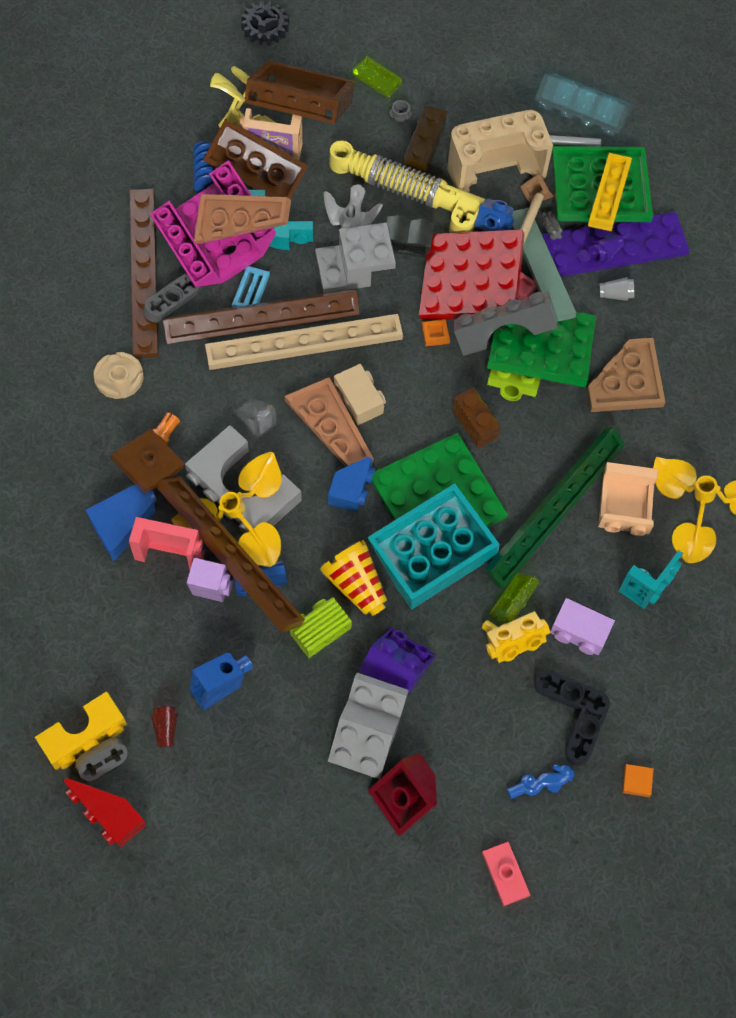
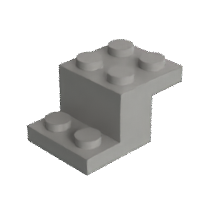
[315,222,396,293]
[328,673,409,779]

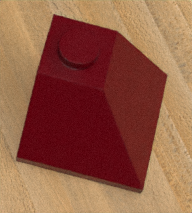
[368,753,437,836]

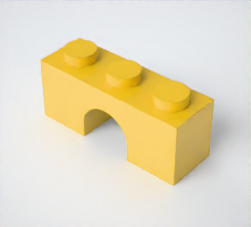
[35,691,127,770]

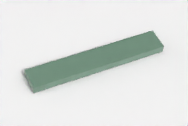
[511,208,576,321]

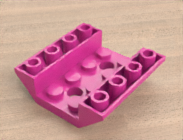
[150,160,276,287]

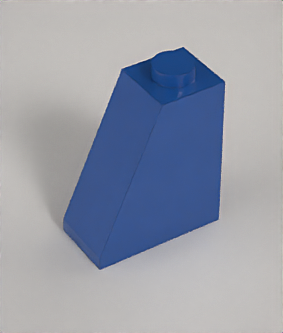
[86,485,157,561]

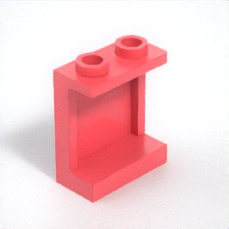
[129,517,205,570]

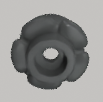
[389,100,412,122]

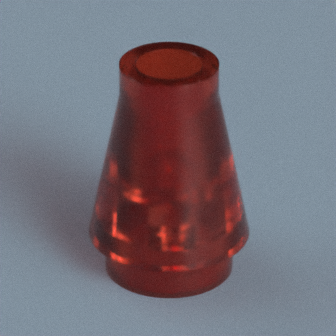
[151,706,178,747]

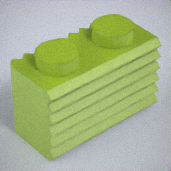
[290,597,352,658]

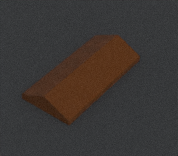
[203,119,308,199]

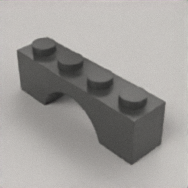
[454,291,558,356]

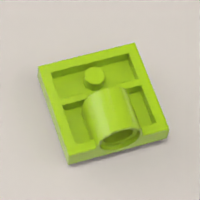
[487,369,541,401]

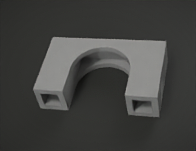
[185,425,302,534]

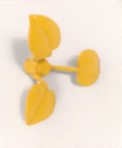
[172,452,282,567]
[653,457,736,563]

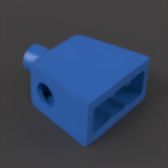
[189,653,253,711]

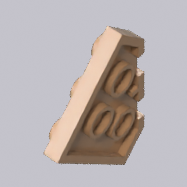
[587,338,666,412]

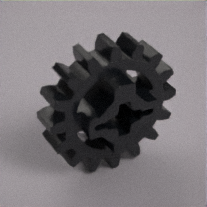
[241,1,289,46]

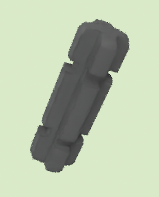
[541,211,563,240]

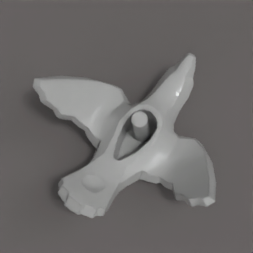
[324,184,383,229]

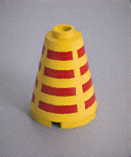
[320,540,387,616]

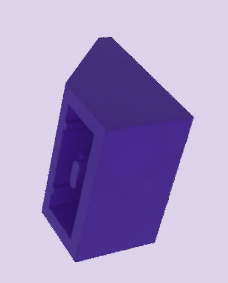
[359,628,436,696]

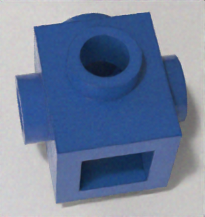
[474,198,514,231]

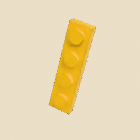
[588,153,632,231]

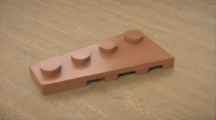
[194,194,291,244]
[284,377,373,467]

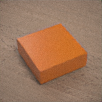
[422,319,450,346]
[622,764,654,797]

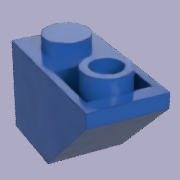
[328,457,375,512]

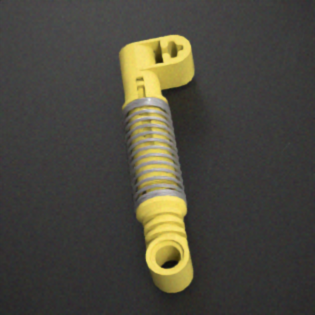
[329,141,486,233]

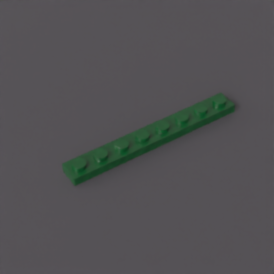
[484,426,625,589]

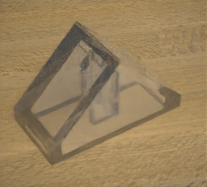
[233,398,277,439]

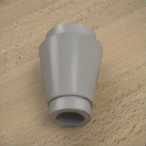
[600,277,634,301]

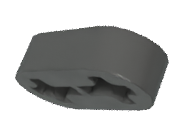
[75,738,128,781]

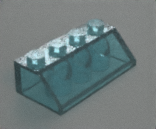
[535,72,635,136]

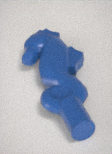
[506,764,575,799]

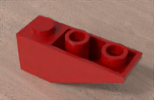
[64,778,146,848]

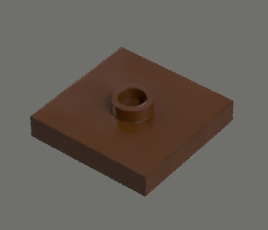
[111,429,185,495]

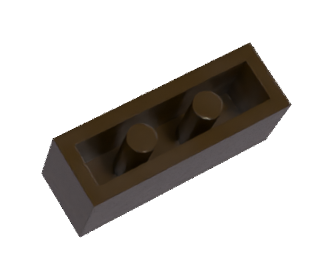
[403,105,447,176]

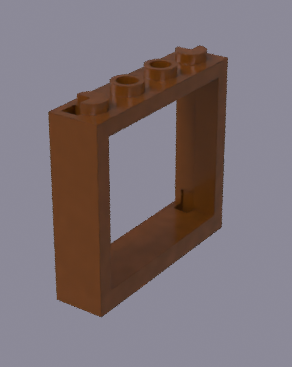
[244,60,356,124]

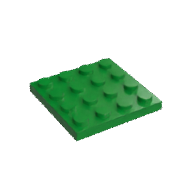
[552,146,653,222]
[487,312,596,388]
[372,433,508,527]

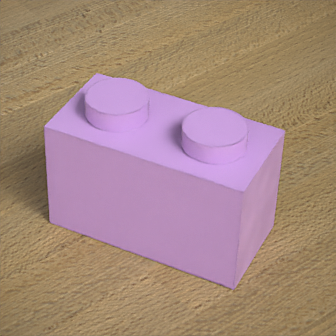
[187,558,233,602]
[550,598,615,655]

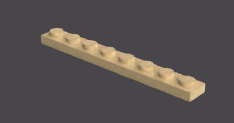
[205,314,403,370]

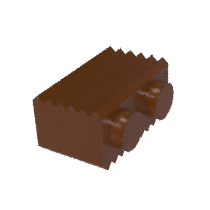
[452,388,501,448]

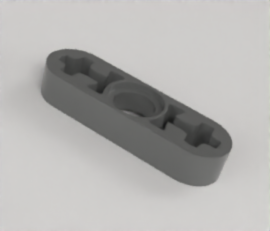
[143,273,200,322]

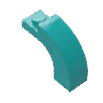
[249,190,313,250]

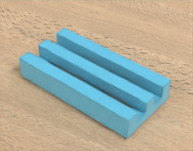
[232,266,270,307]

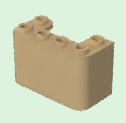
[447,110,553,193]

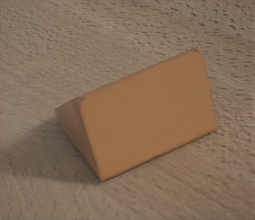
[520,173,554,205]

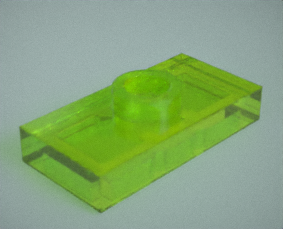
[353,56,402,98]
[490,573,540,623]

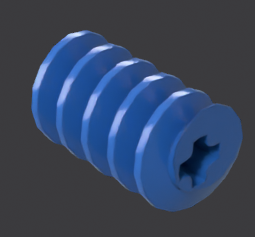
[194,142,216,193]

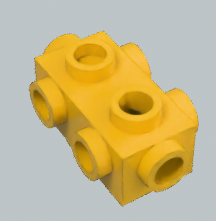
[482,611,550,663]

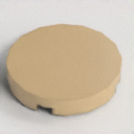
[94,352,144,399]

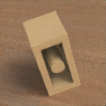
[334,364,386,426]

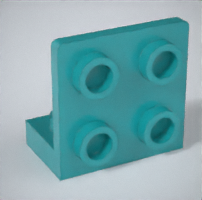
[619,551,683,609]

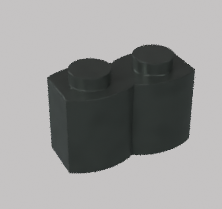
[387,215,434,257]

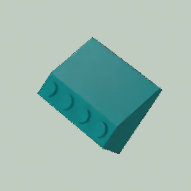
[368,484,500,610]

